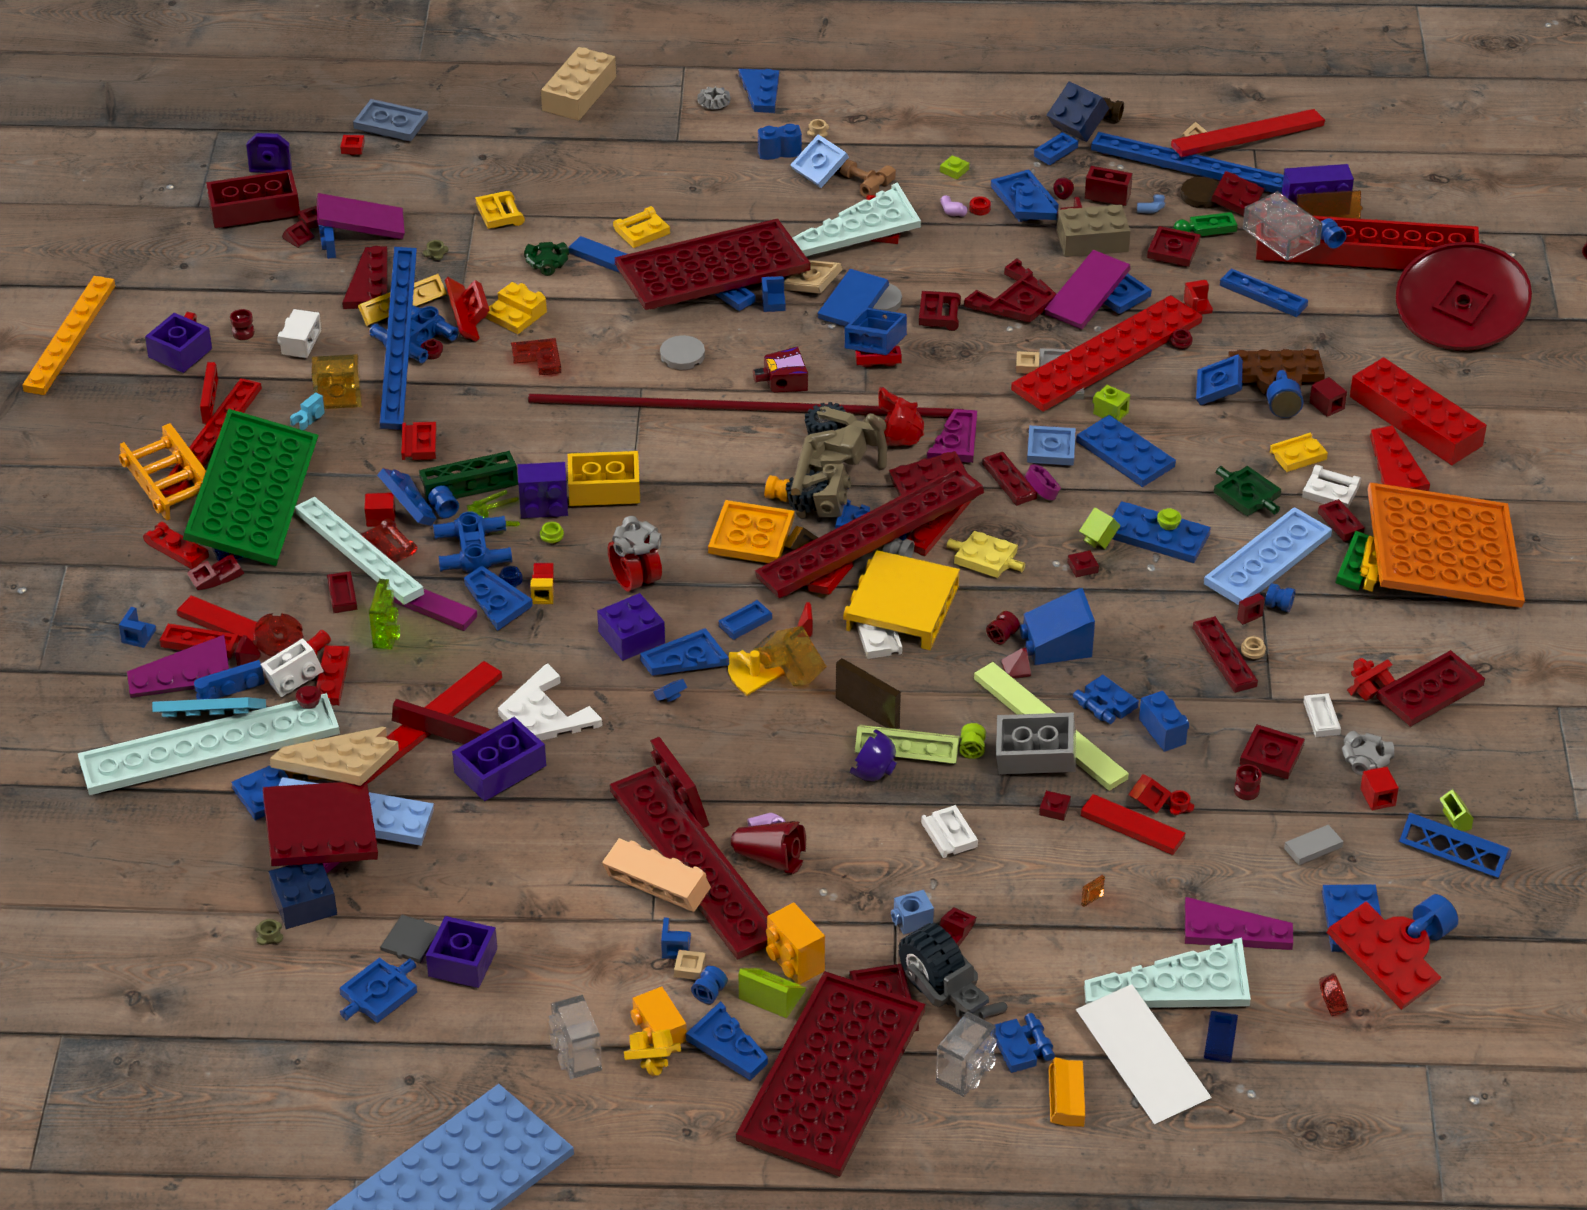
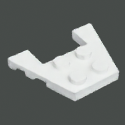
[498,664,602,741]

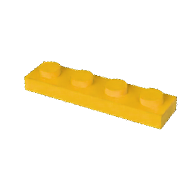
[358,274,447,326]

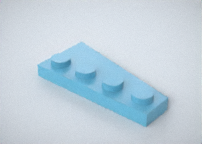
[152,697,266,717]

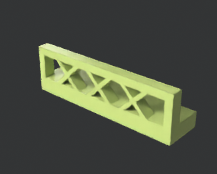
[855,725,961,763]

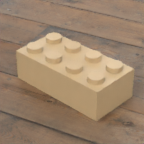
[541,47,616,121]

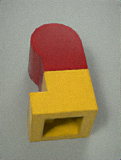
[530,563,554,604]

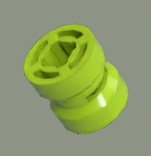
[959,723,986,759]

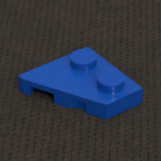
[1015,185,1057,220]

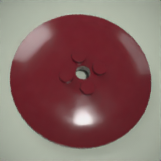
[1396,242,1532,350]

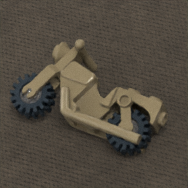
[786,402,887,518]

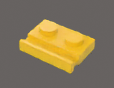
[1270,432,1328,472]

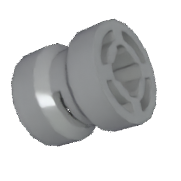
[883,537,915,558]

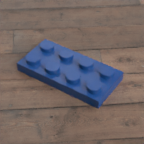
[1076,415,1176,487]
[1112,501,1211,563]

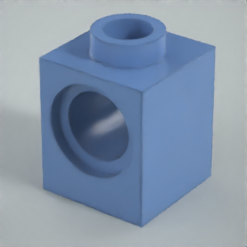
[891,890,934,935]

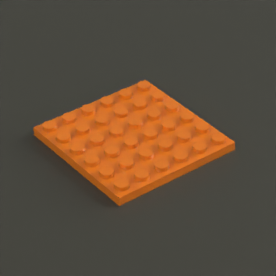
[1367,482,1525,608]

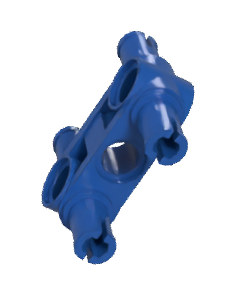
[370,305,459,363]
[433,512,512,574]

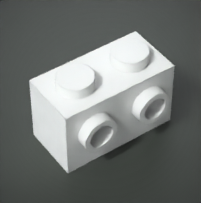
[277,309,321,358]
[260,638,323,697]

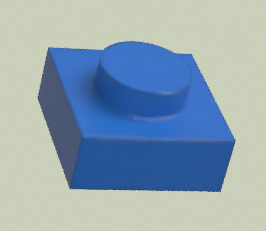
[653,679,687,702]

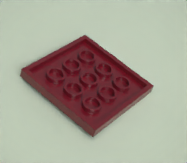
[263,781,378,867]

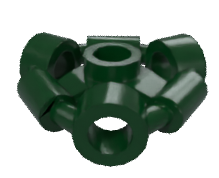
[524,242,569,276]

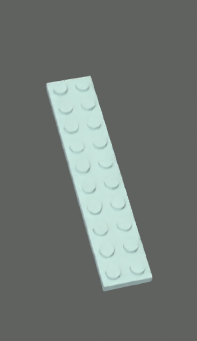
[78,693,340,795]

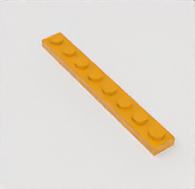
[22,276,115,395]

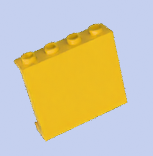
[843,550,960,650]

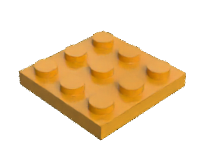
[708,500,795,563]

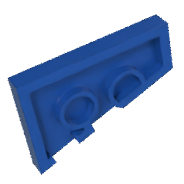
[377,468,437,526]

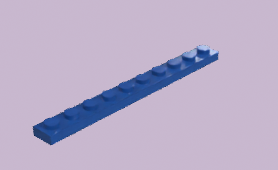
[1091,132,1284,194]
[380,247,417,430]

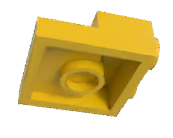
[485,282,547,334]

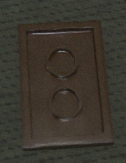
[836,658,901,729]

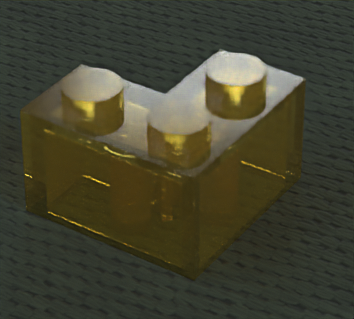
[753,626,827,687]

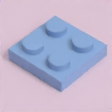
[790,134,849,188]

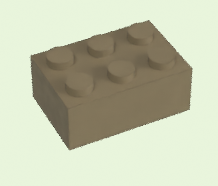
[1057,205,1131,257]

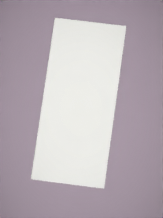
[1076,984,1212,1124]

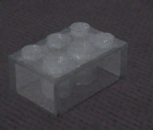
[1243,191,1323,261]

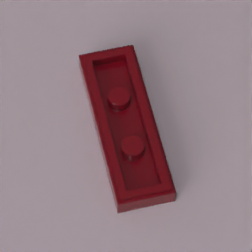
[982,451,1037,506]

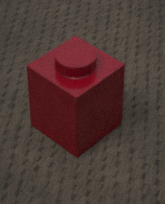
[1309,377,1347,417]

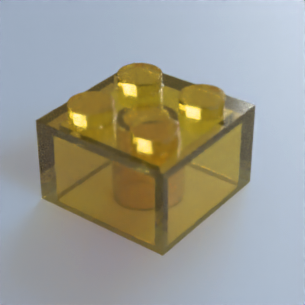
[312,354,362,409]

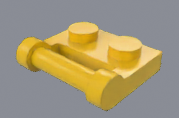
[475,191,525,229]
[613,206,670,248]

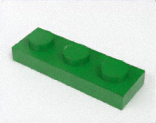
[1335,531,1373,591]

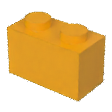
[630,986,687,1045]

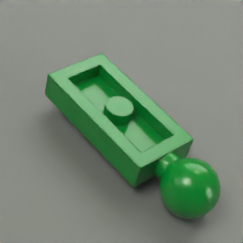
[1173,212,1238,237]

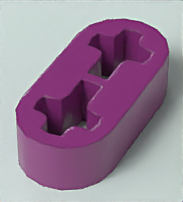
[1025,464,1061,500]

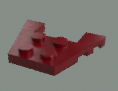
[964,258,1056,322]

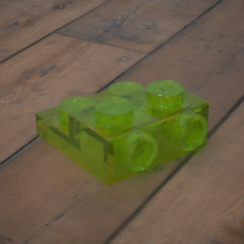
[369,579,400,650]

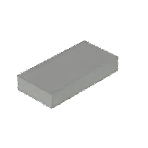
[1284,824,1343,865]

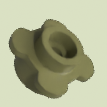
[423,240,449,260]
[255,919,283,945]

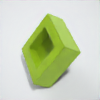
[940,155,970,179]

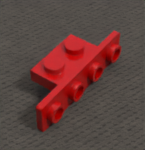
[444,277,490,342]

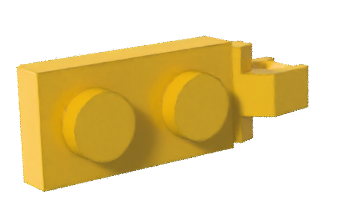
[1360,536,1380,592]

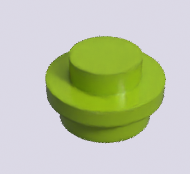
[1157,508,1181,530]
[540,522,564,544]

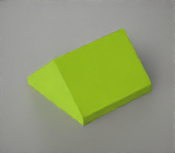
[738,968,807,1018]

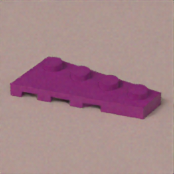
[127,635,229,698]

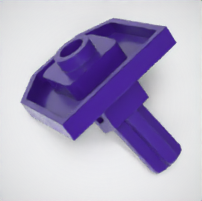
[246,133,292,173]

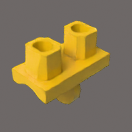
[624,1029,681,1076]

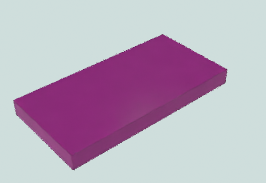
[316,193,405,239]
[1044,250,1131,329]

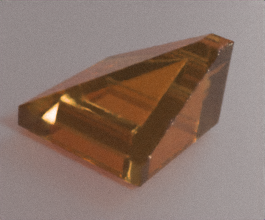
[1081,875,1105,907]

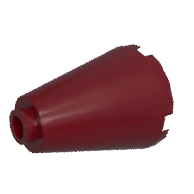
[731,821,806,874]

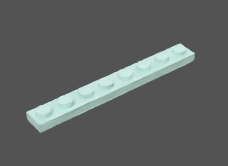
[295,497,424,605]

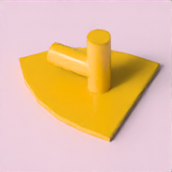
[727,650,785,696]

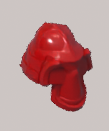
[878,387,924,447]

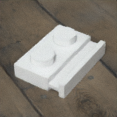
[856,622,902,659]
[921,805,978,858]

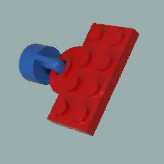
[1327,894,1458,1010]

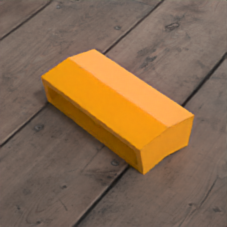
[1048,1057,1085,1127]

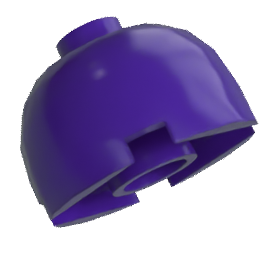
[849,729,897,782]

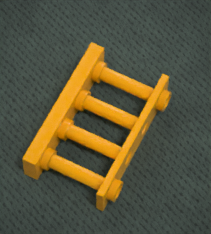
[119,423,206,521]

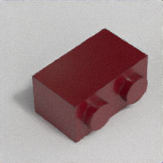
[1084,166,1133,206]

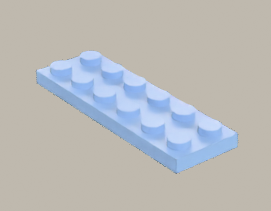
[1204,507,1332,605]
[279,777,434,846]

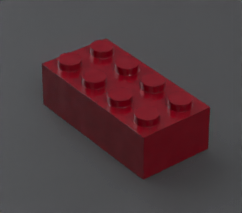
[206,170,300,228]

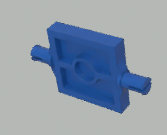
[339,957,417,1023]

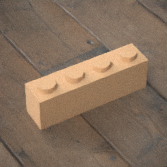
[602,838,711,912]

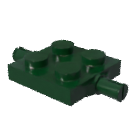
[1214,466,1281,517]

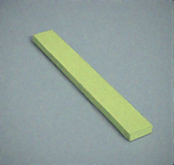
[974,662,1129,791]

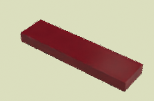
[1193,616,1258,693]
[391,699,491,744]

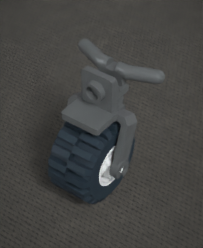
[898,923,1008,1044]

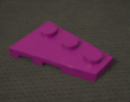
[927,409,977,463]

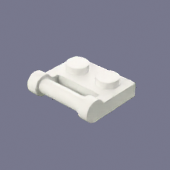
[1302,465,1361,508]

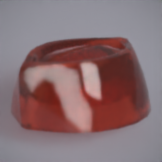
[1319,973,1349,1017]

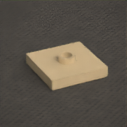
[784,260,842,293]

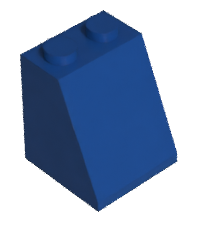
[1020,588,1095,665]

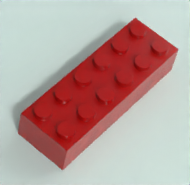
[1349,357,1487,465]

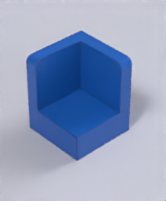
[762,276,786,312]
[119,607,156,648]
[661,917,691,959]

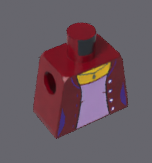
[753,347,808,393]

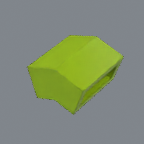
[1440,789,1474,832]

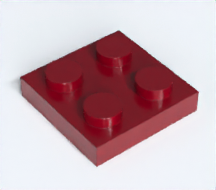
[1210,171,1264,219]
[1147,226,1201,267]
[1239,724,1305,779]

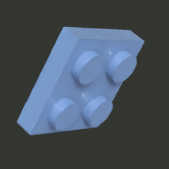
[1027,425,1076,465]

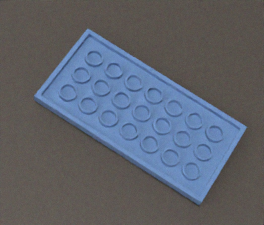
[326,1084,574,1210]

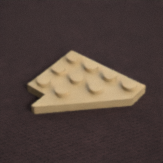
[270,727,399,785]

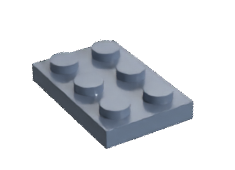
[353,99,428,141]

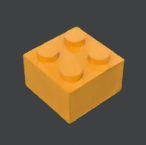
[766,902,825,984]

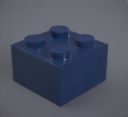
[1046,81,1109,142]
[268,863,337,929]

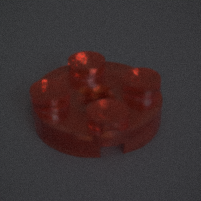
[253,613,304,657]

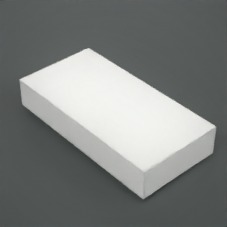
[1303,693,1341,737]

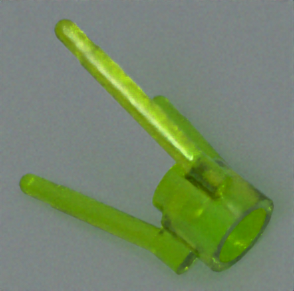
[467,490,520,526]

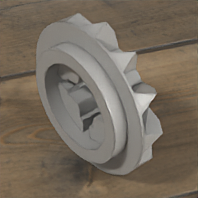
[698,86,731,109]

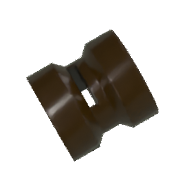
[1103,97,1124,122]

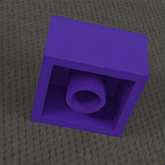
[145,313,212,373]
[518,462,568,519]
[597,593,665,661]
[426,916,498,988]

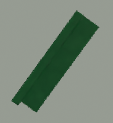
[419,451,518,505]

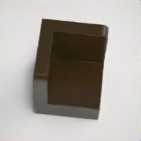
[785,526,819,551]

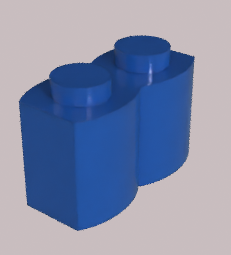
[758,124,802,160]

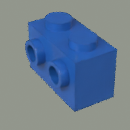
[1139,691,1189,752]

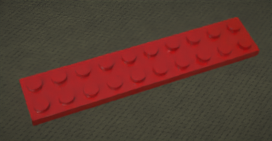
[1011,295,1203,412]

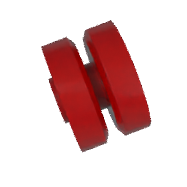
[607,535,662,591]

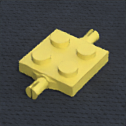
[947,531,1025,578]

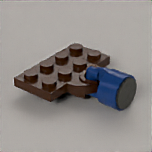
[1228,349,1325,418]

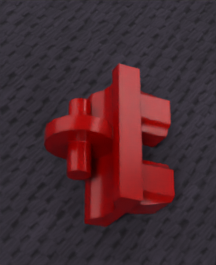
[1347,658,1396,701]

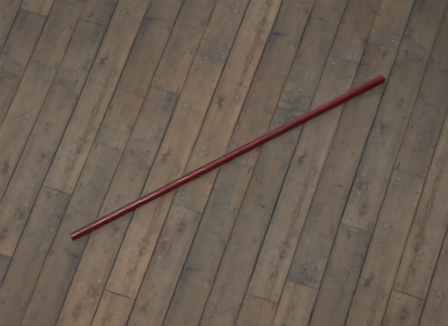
[528,394,964,417]

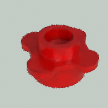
[1165,790,1194,815]

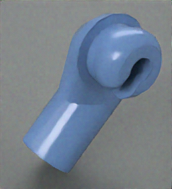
[1137,194,1166,214]

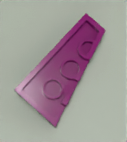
[1185,897,1293,950]

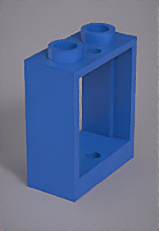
[845,308,907,355]

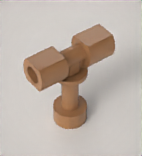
[840,159,896,197]

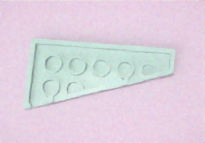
[793,182,921,257]
[1084,937,1251,1008]

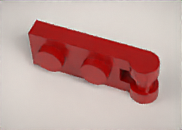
[143,521,209,569]

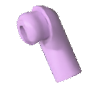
[940,195,967,217]
[747,813,786,826]

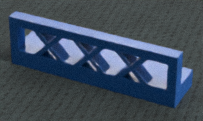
[1399,813,1512,878]

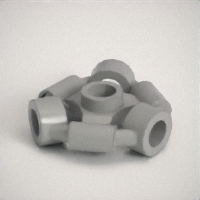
[612,516,662,557]
[1342,731,1395,775]

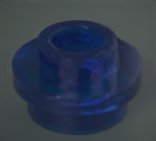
[499,566,523,587]

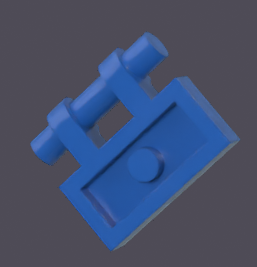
[1073,675,1139,724]
[991,1013,1055,1073]

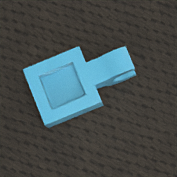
[290,392,325,430]

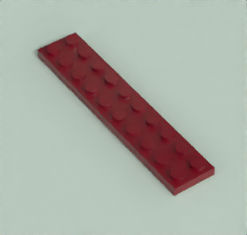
[755,466,984,598]
[610,766,770,960]

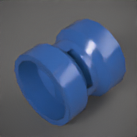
[1316,218,1346,249]
[428,486,459,518]
[1265,583,1296,612]
[691,966,728,1004]

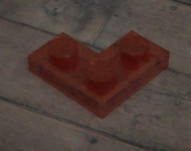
[511,338,562,376]

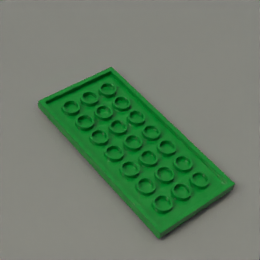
[183,409,319,566]

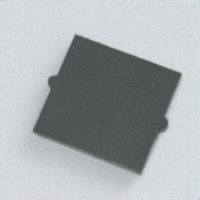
[380,914,440,963]

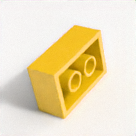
[567,451,640,506]

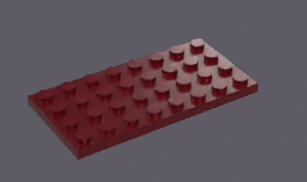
[615,218,811,310]
[736,971,925,1177]

